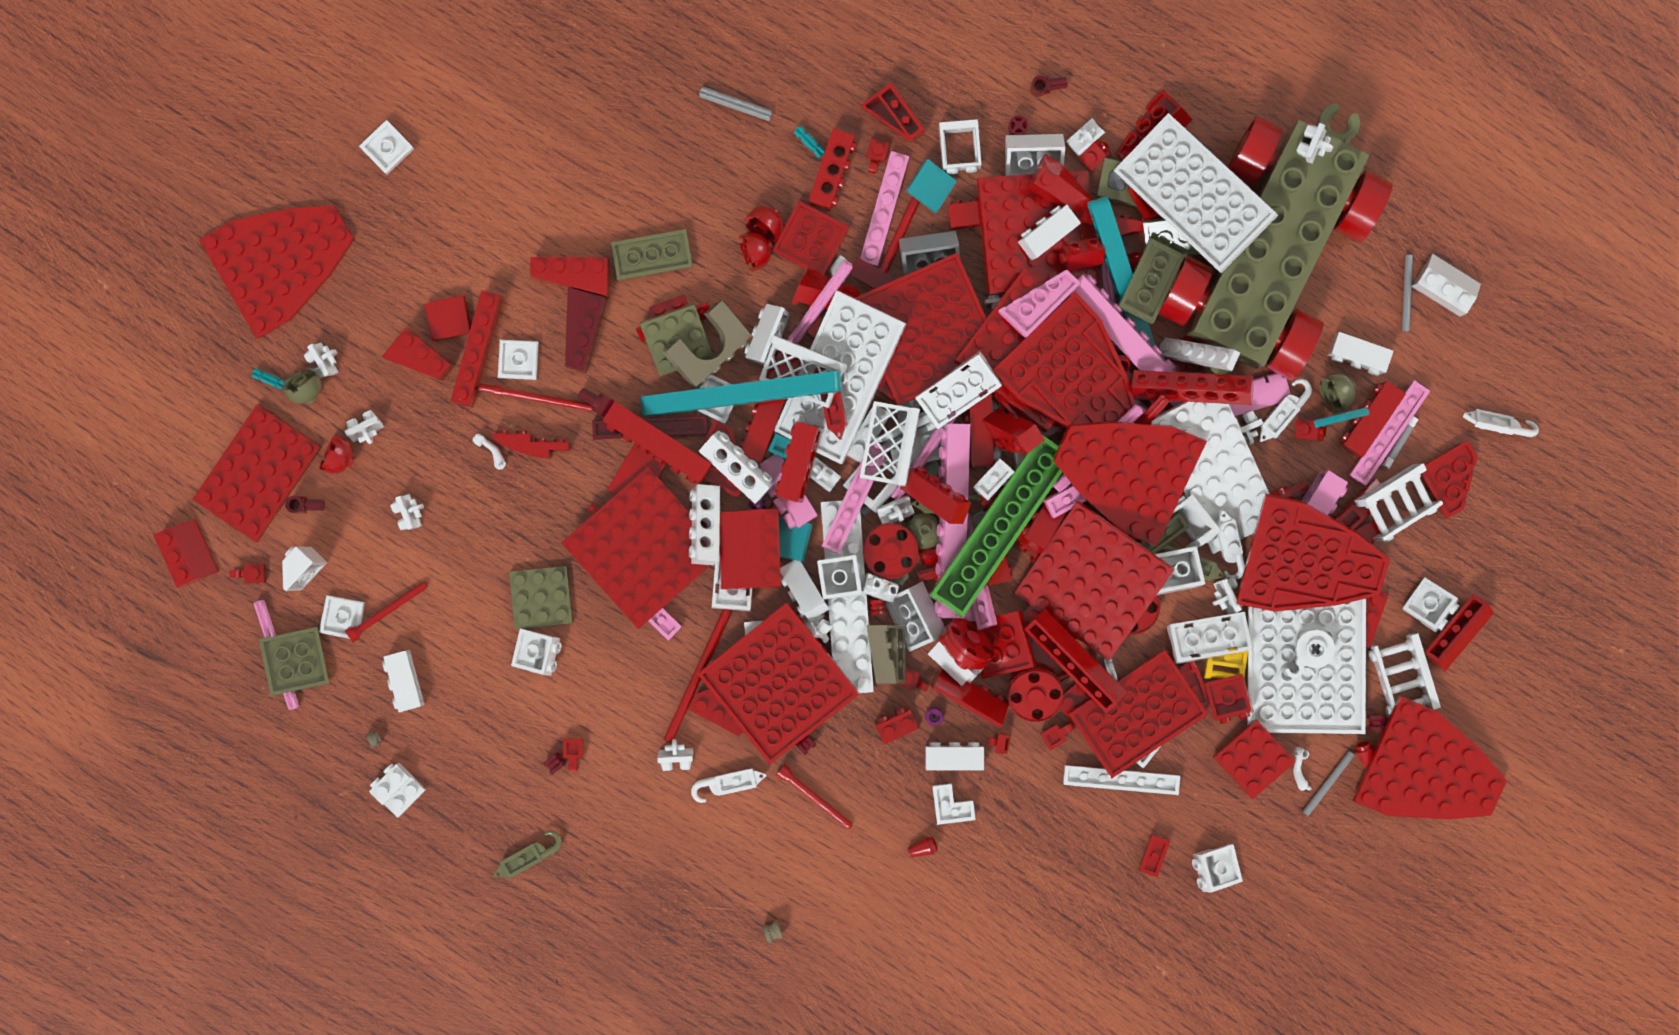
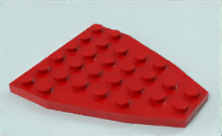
[199,205,355,339]
[992,291,1140,428]
[1052,421,1207,546]
[1236,494,1390,612]
[1353,695,1507,819]

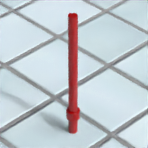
[479,383,592,412]

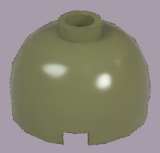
[281,368,322,404]
[1319,373,1356,413]
[905,512,939,550]

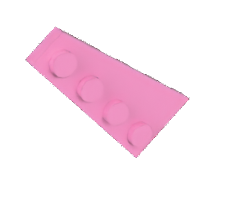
[998,270,1081,338]

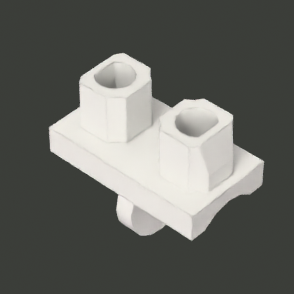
[1066,118,1105,156]
[1297,123,1333,164]
[304,343,338,378]
[345,410,384,444]
[1235,411,1263,445]
[810,457,841,492]
[390,494,424,530]
[876,495,915,524]
[861,573,899,603]
[1212,578,1243,614]
[800,613,832,643]
[657,739,693,771]

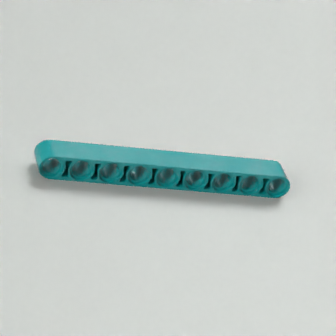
[1088,196,1155,346]

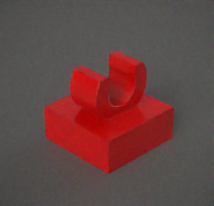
[988,733,1011,754]

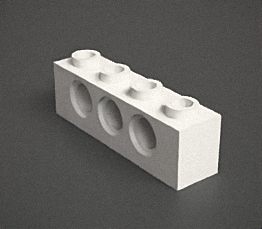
[699,431,775,504]
[689,484,720,565]

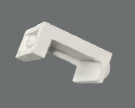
[974,459,1014,500]
[1173,494,1221,548]

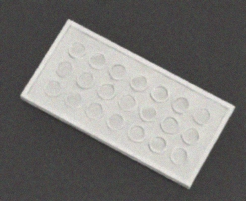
[1114,113,1278,273]
[774,291,907,464]
[1151,402,1269,554]

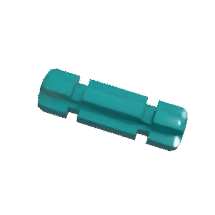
[794,126,825,158]
[252,368,285,390]

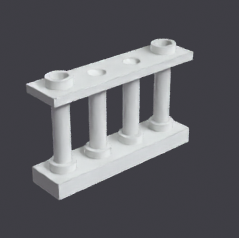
[1354,463,1443,543]
[1368,633,1441,717]

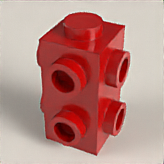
[1059,237,1105,271]

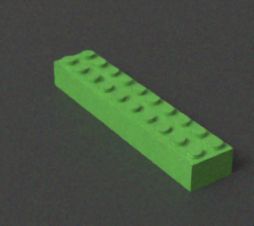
[929,435,1062,618]

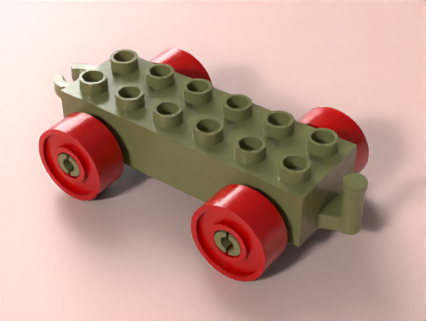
[1158,103,1393,380]

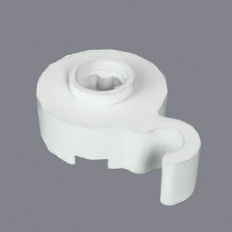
[1283,629,1336,678]

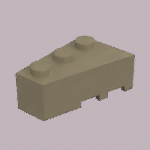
[866,625,906,684]

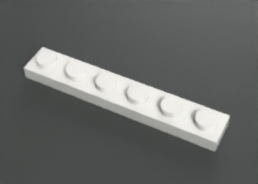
[1160,337,1240,371]
[1063,765,1180,795]

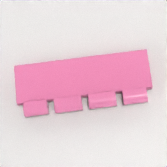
[1229,372,1291,416]
[759,454,818,529]

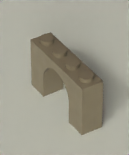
[662,301,752,387]

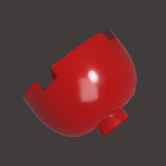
[744,206,783,244]
[739,232,773,272]
[319,434,355,474]

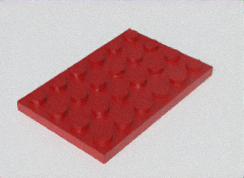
[192,404,322,542]
[1068,650,1208,779]

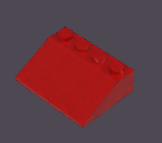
[719,509,781,590]
[930,667,1009,728]

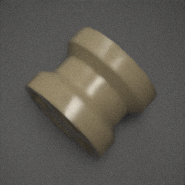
[762,920,784,944]

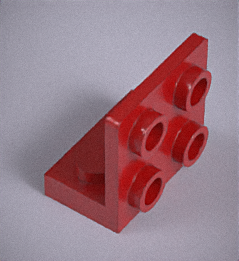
[874,706,919,745]

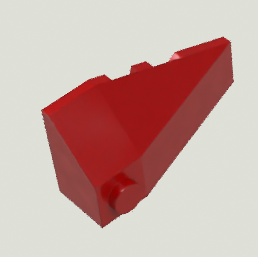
[1116,89,1193,160]
[1027,154,1093,226]

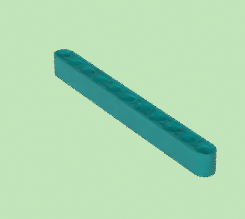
[640,371,842,417]

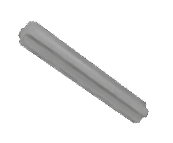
[699,87,772,121]

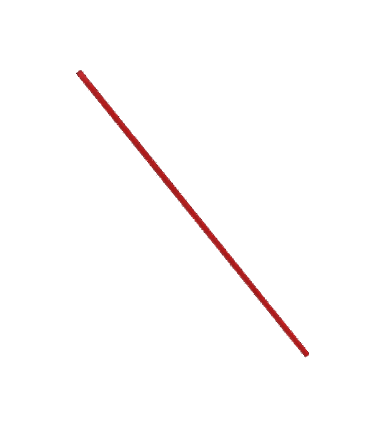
[663,197,920,744]

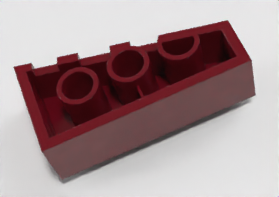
[565,287,607,373]

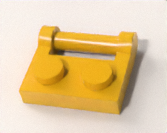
[1204,648,1248,679]

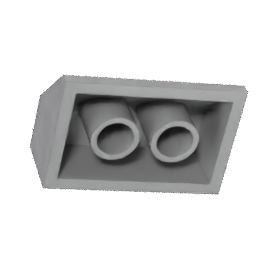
[899,231,960,276]

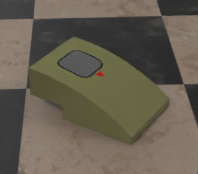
[1096,158,1138,208]

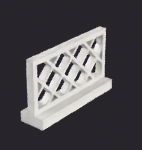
[759,336,848,408]
[859,401,920,487]

